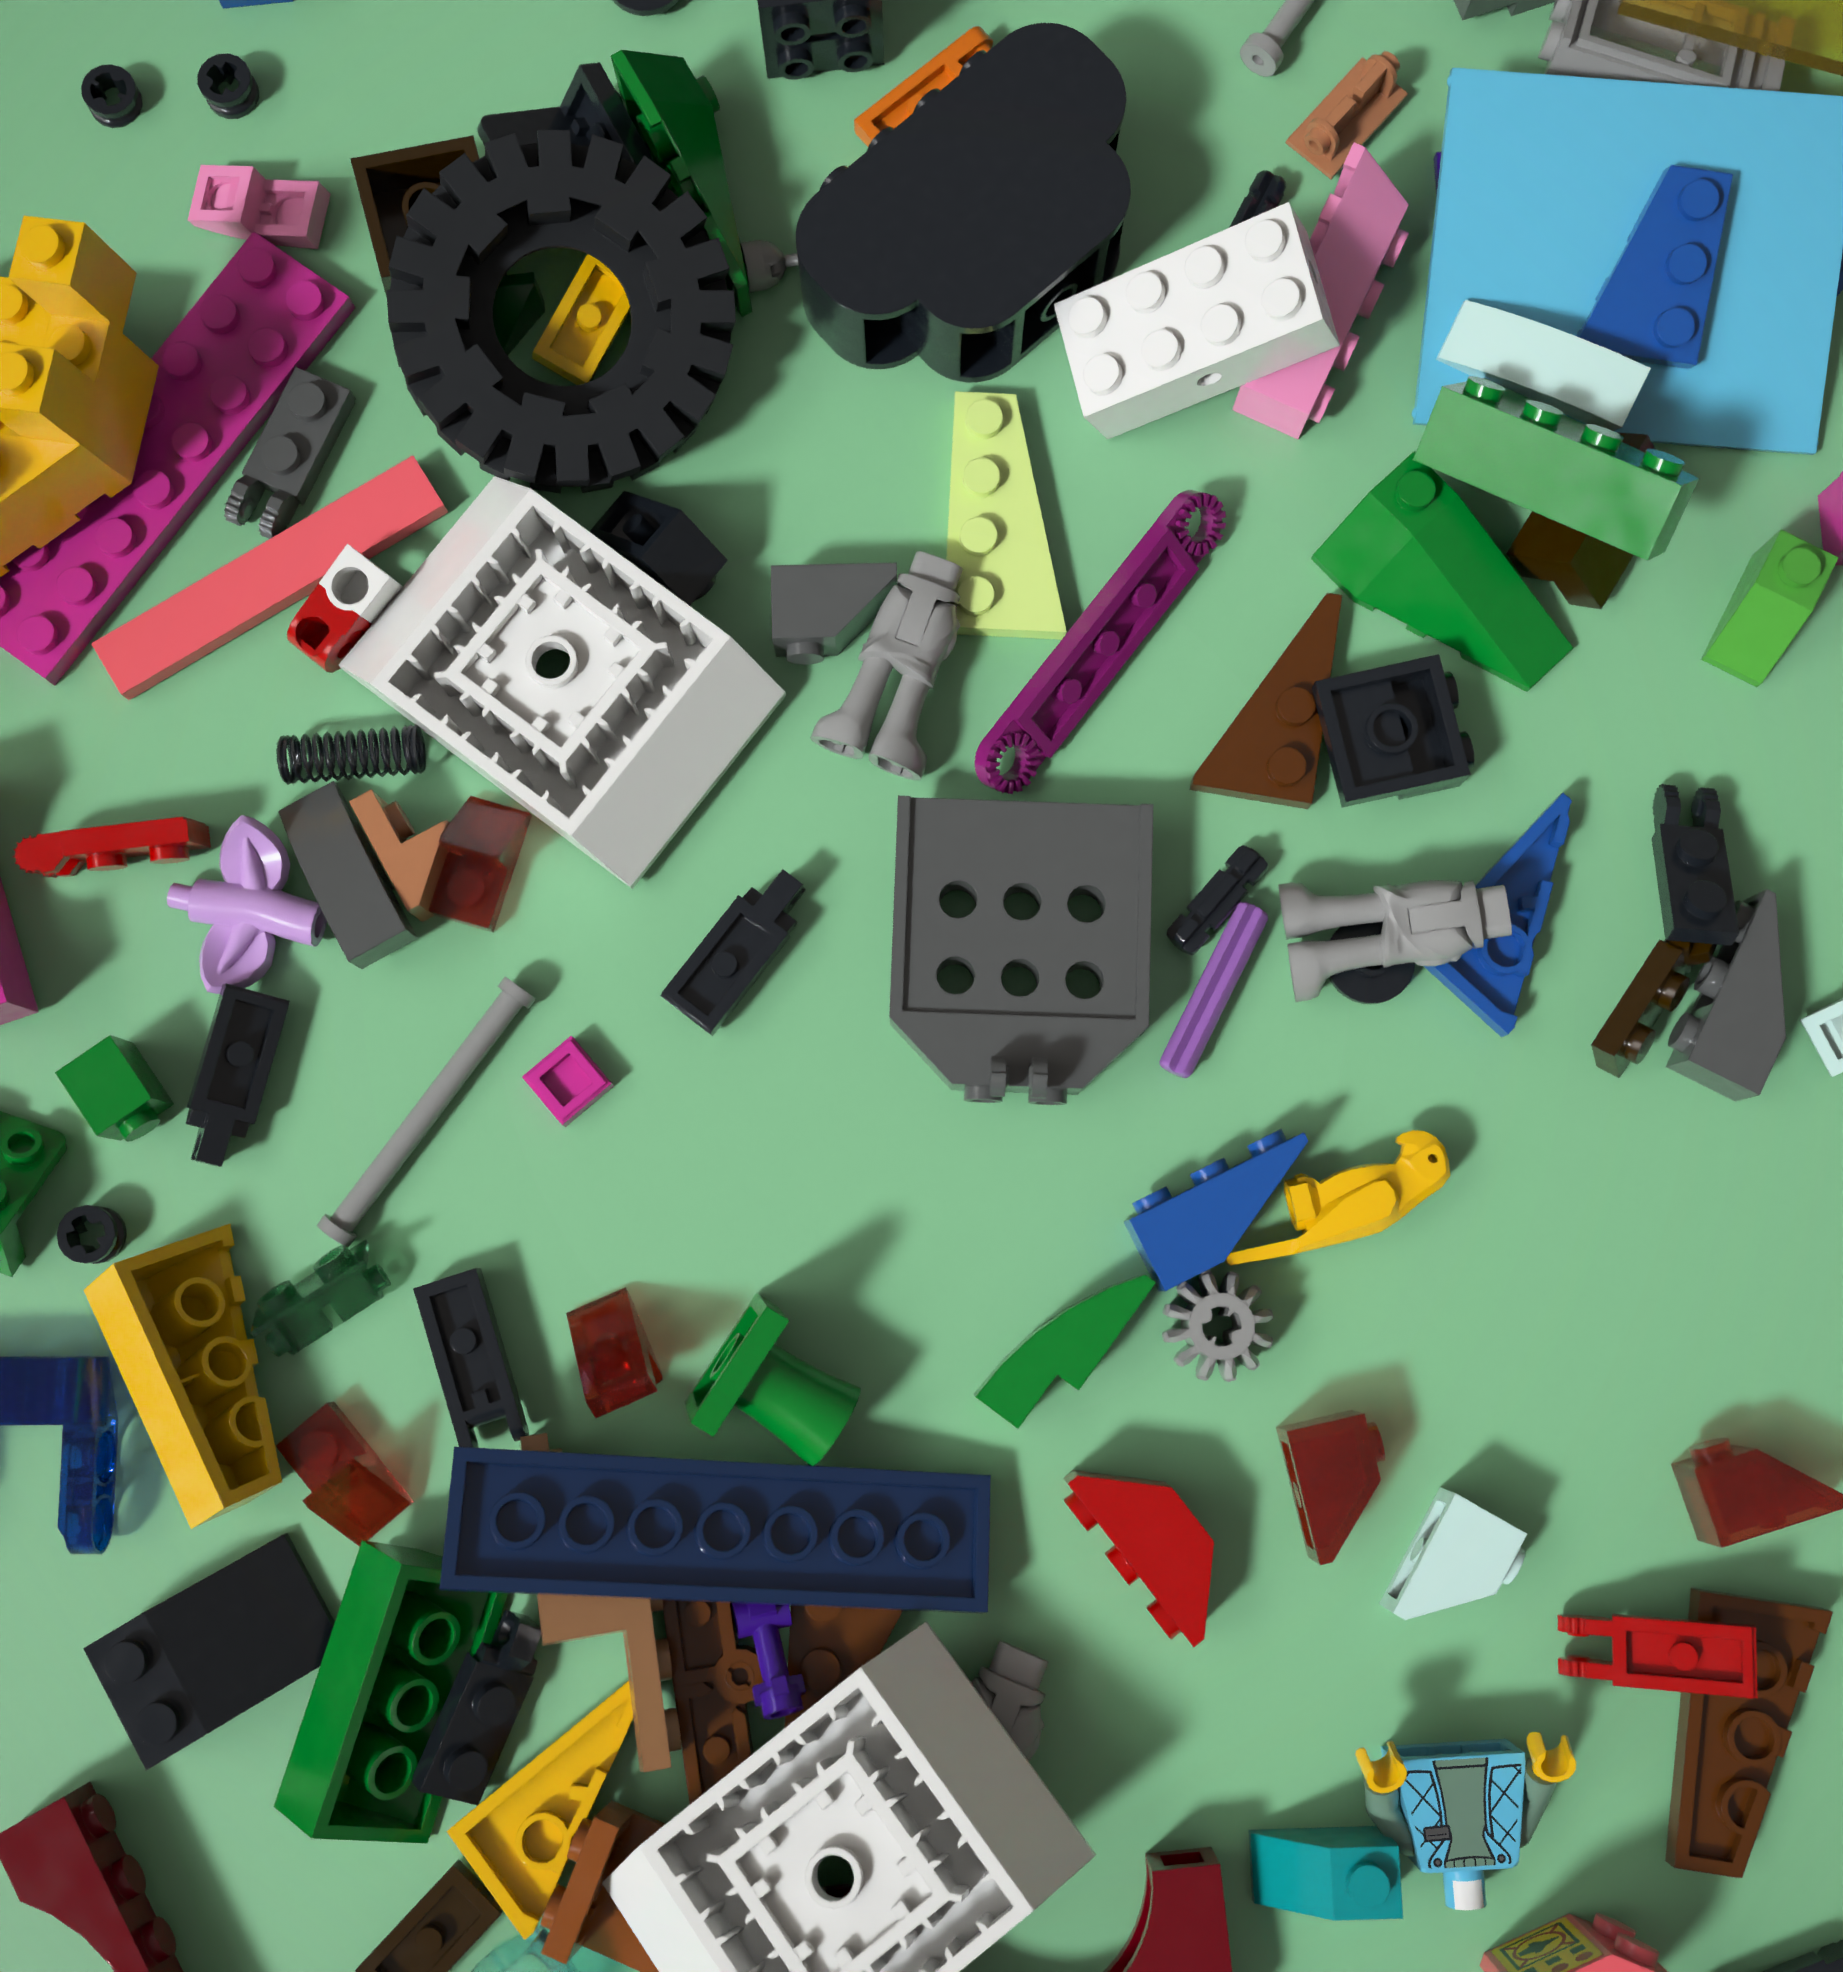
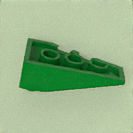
[611,50,752,317]
[1311,451,1574,692]

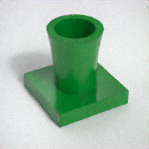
[685,1293,861,1466]

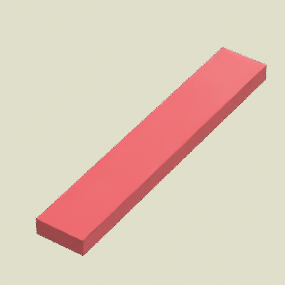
[91,455,449,700]

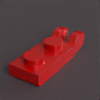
[13,816,211,878]
[1558,1614,1758,1699]

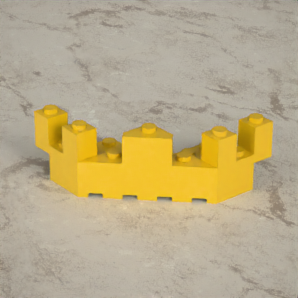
[0,215,159,577]

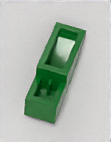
[974,1275,1156,1429]

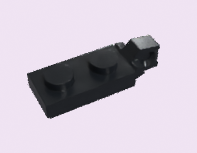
[660,869,806,1036]
[185,983,290,1167]
[412,1610,541,1806]

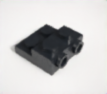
[1312,654,1475,808]

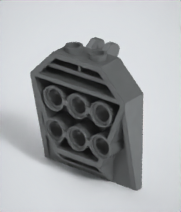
[889,795,1153,1105]

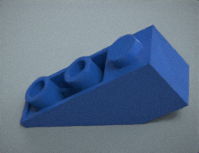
[1124,1129,1308,1291]

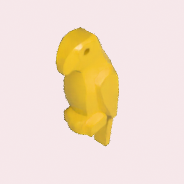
[1225,1130,1451,1266]

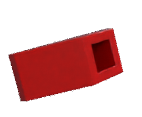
[1063,1470,1214,1647]

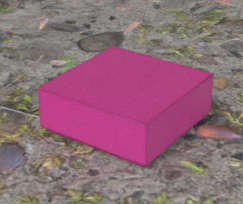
[522,1036,614,1127]

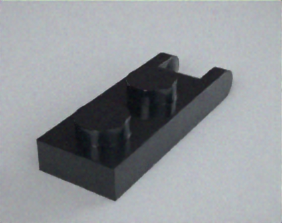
[413,1268,529,1448]

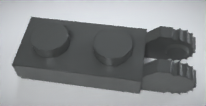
[224,367,356,539]

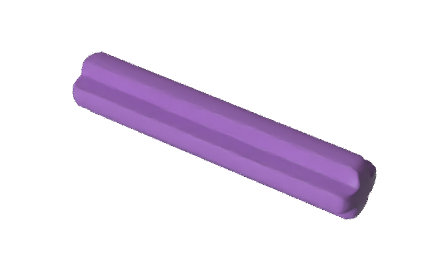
[1160,902,1268,1078]

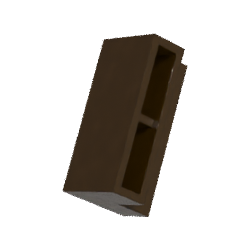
[1506,432,1656,609]

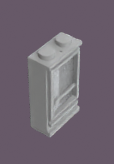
[1538,0,1793,91]

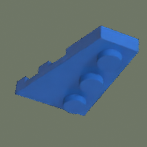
[1576,165,1733,369]

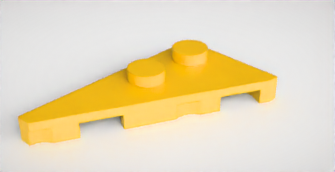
[446,1681,633,1940]

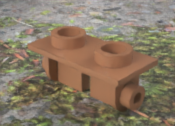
[1286,51,1408,180]

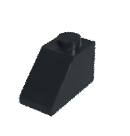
[589,490,728,606]

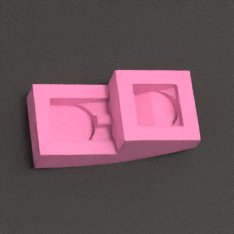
[188,165,331,249]

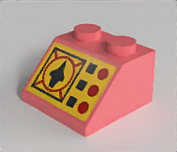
[1480,1913,1668,1972]

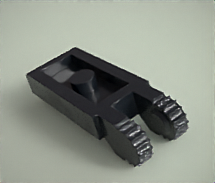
[1652,784,1740,946]

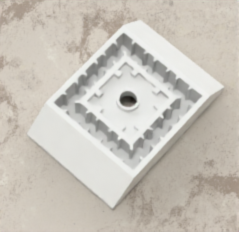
[338,476,786,889]
[602,1622,1096,1972]

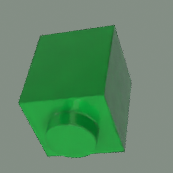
[55,1035,174,1142]

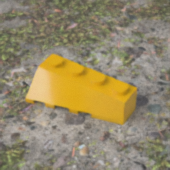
[84,1224,282,1529]

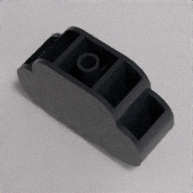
[796,23,1131,383]

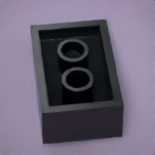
[83,1533,335,1770]

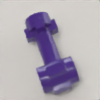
[731,1603,806,1719]

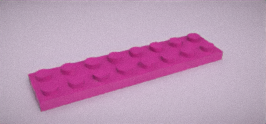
[0,231,355,686]

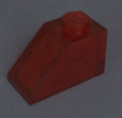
[1276,1410,1385,1565]
[1671,1438,1843,1548]

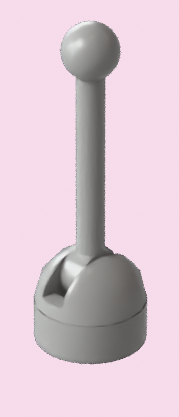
[740,240,799,293]

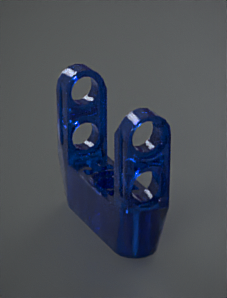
[0,1356,118,1555]

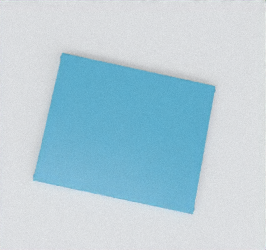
[1412,68,1843,455]

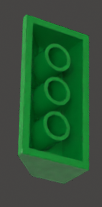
[274,1540,508,1844]

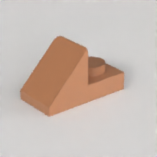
[349,789,460,922]

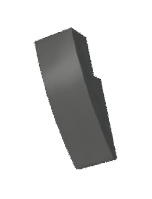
[278,781,418,969]

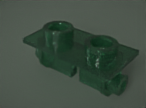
[250,1239,391,1357]

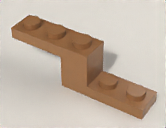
[520,1433,681,1772]

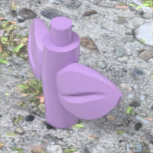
[167,815,327,994]

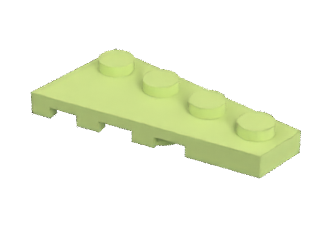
[946,391,1067,640]

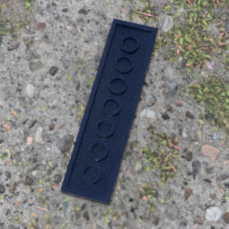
[440,1447,991,1614]

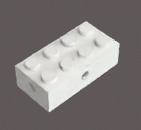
[1054,202,1340,439]

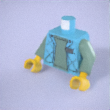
[1355,1731,1576,1910]

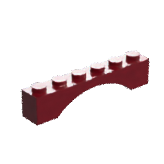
[0,1781,183,1972]

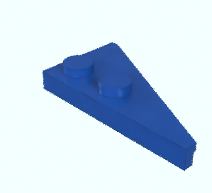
[1424,793,1572,1037]

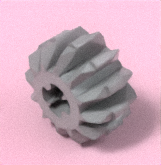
[1162,1270,1274,1382]

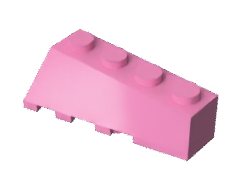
[1232,142,1409,439]

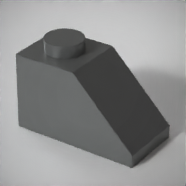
[771,563,897,665]

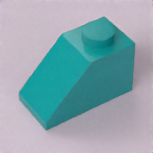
[1249,1826,1403,1921]

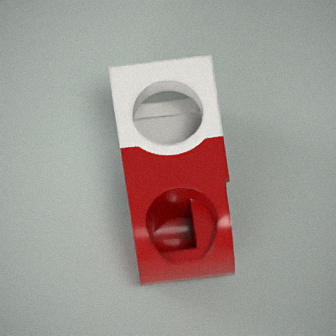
[287,544,403,673]

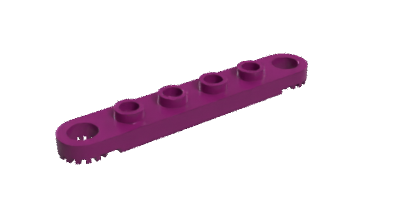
[975,490,1226,794]

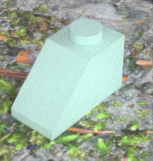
[1379,1487,1527,1620]

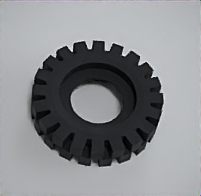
[386,130,736,493]

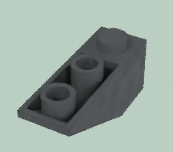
[1666,889,1786,1101]

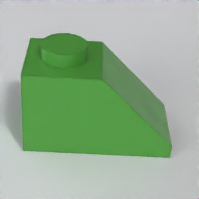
[1701,529,1839,687]

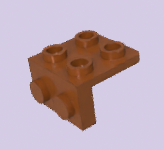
[540,1801,665,1972]

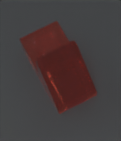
[428,796,532,933]
[566,1287,663,1418]
[276,1402,414,1547]

